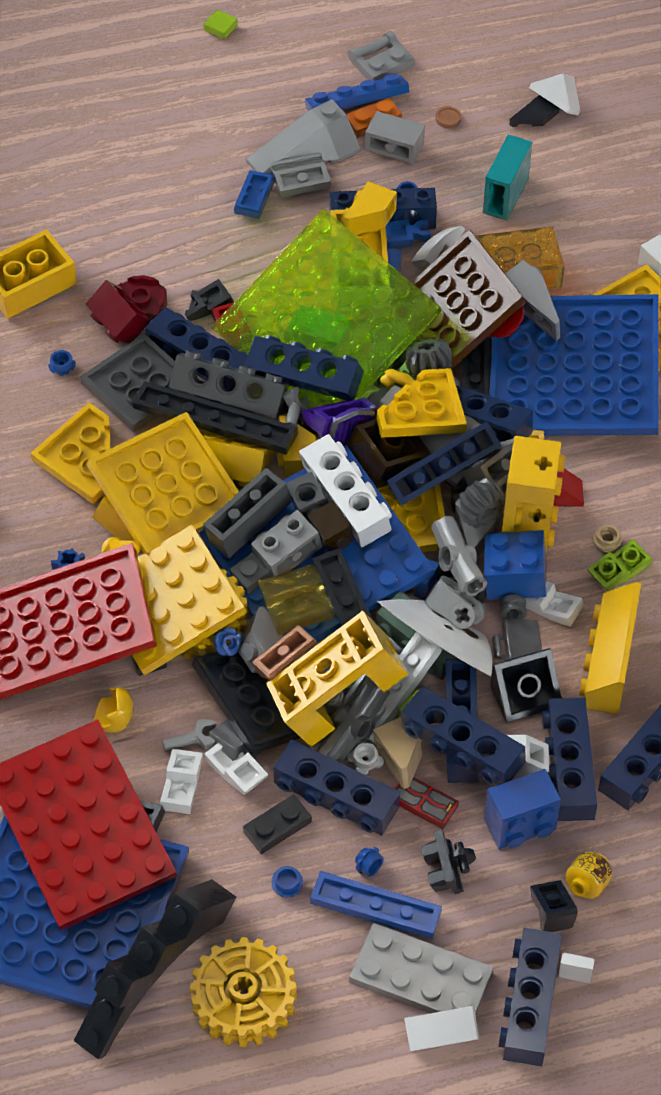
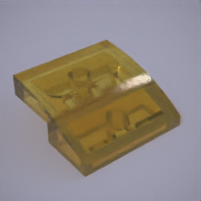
[257,564,335,635]

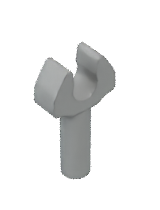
[283,387,309,426]
[162,718,216,752]

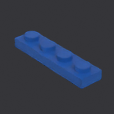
[305,74,410,111]
[310,871,442,939]

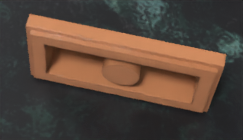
[252,625,317,680]

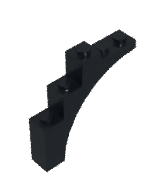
[74,879,237,1060]

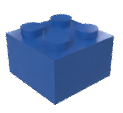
[484,530,547,600]
[484,769,561,850]

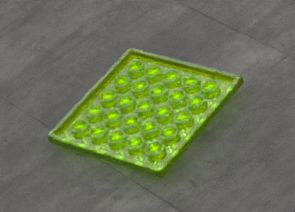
[211,208,442,409]

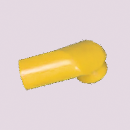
[380,369,415,389]

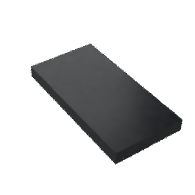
[192,647,301,755]

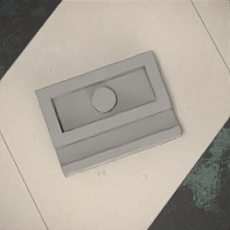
[271,153,331,198]

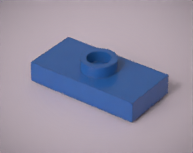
[234,170,275,219]

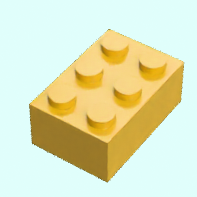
[0,229,77,319]

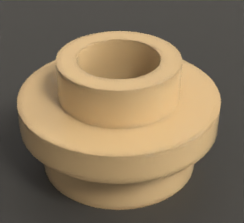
[593,525,622,552]

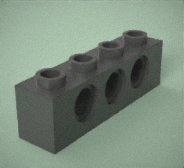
[169,350,289,418]

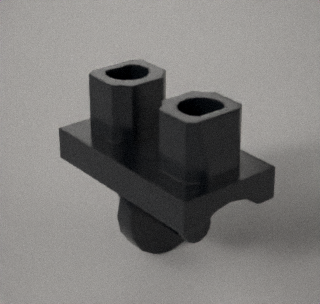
[421,830,476,895]

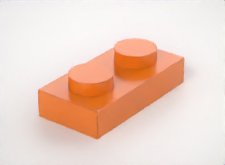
[346,97,402,138]

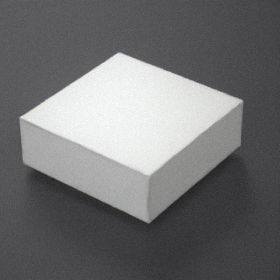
[558,952,595,983]

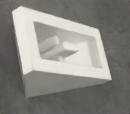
[529,73,581,116]

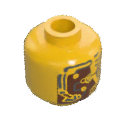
[565,852,612,899]

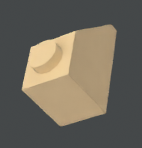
[373,717,423,789]

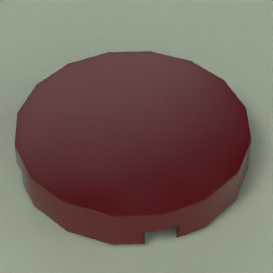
[117,275,167,320]

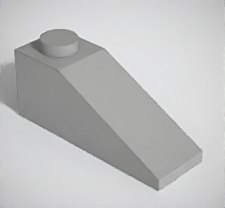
[505,260,560,341]

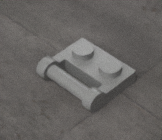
[348,31,414,81]

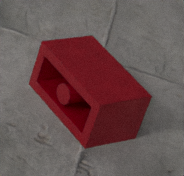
[86,280,151,344]

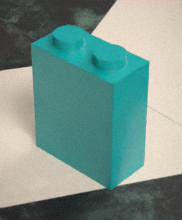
[483,134,533,221]

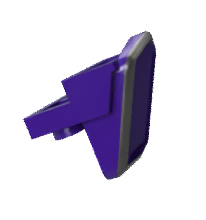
[302,398,378,446]

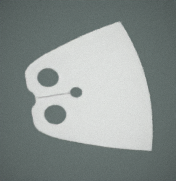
[378,599,493,676]

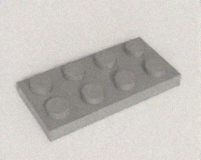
[349,923,494,1016]

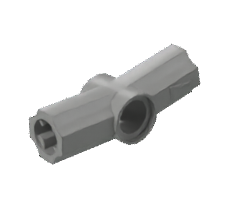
[431,516,488,596]

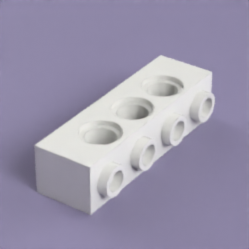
[299,434,392,548]

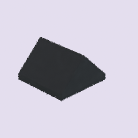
[490,648,562,722]

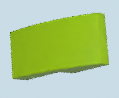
[587,539,653,591]

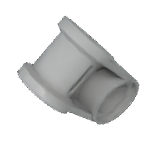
[425,576,485,629]

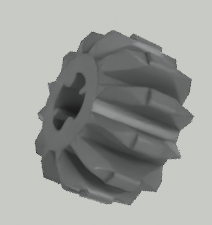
[405,337,452,378]
[455,478,505,528]

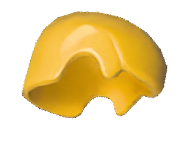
[94,688,134,734]

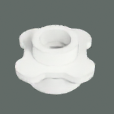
[348,743,384,775]

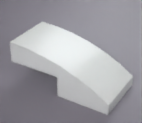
[411,226,465,268]
[525,582,584,627]
[204,743,268,795]
[160,749,203,814]
[404,1006,479,1051]

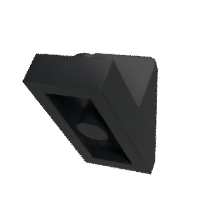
[530,880,578,932]

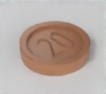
[436,106,461,128]

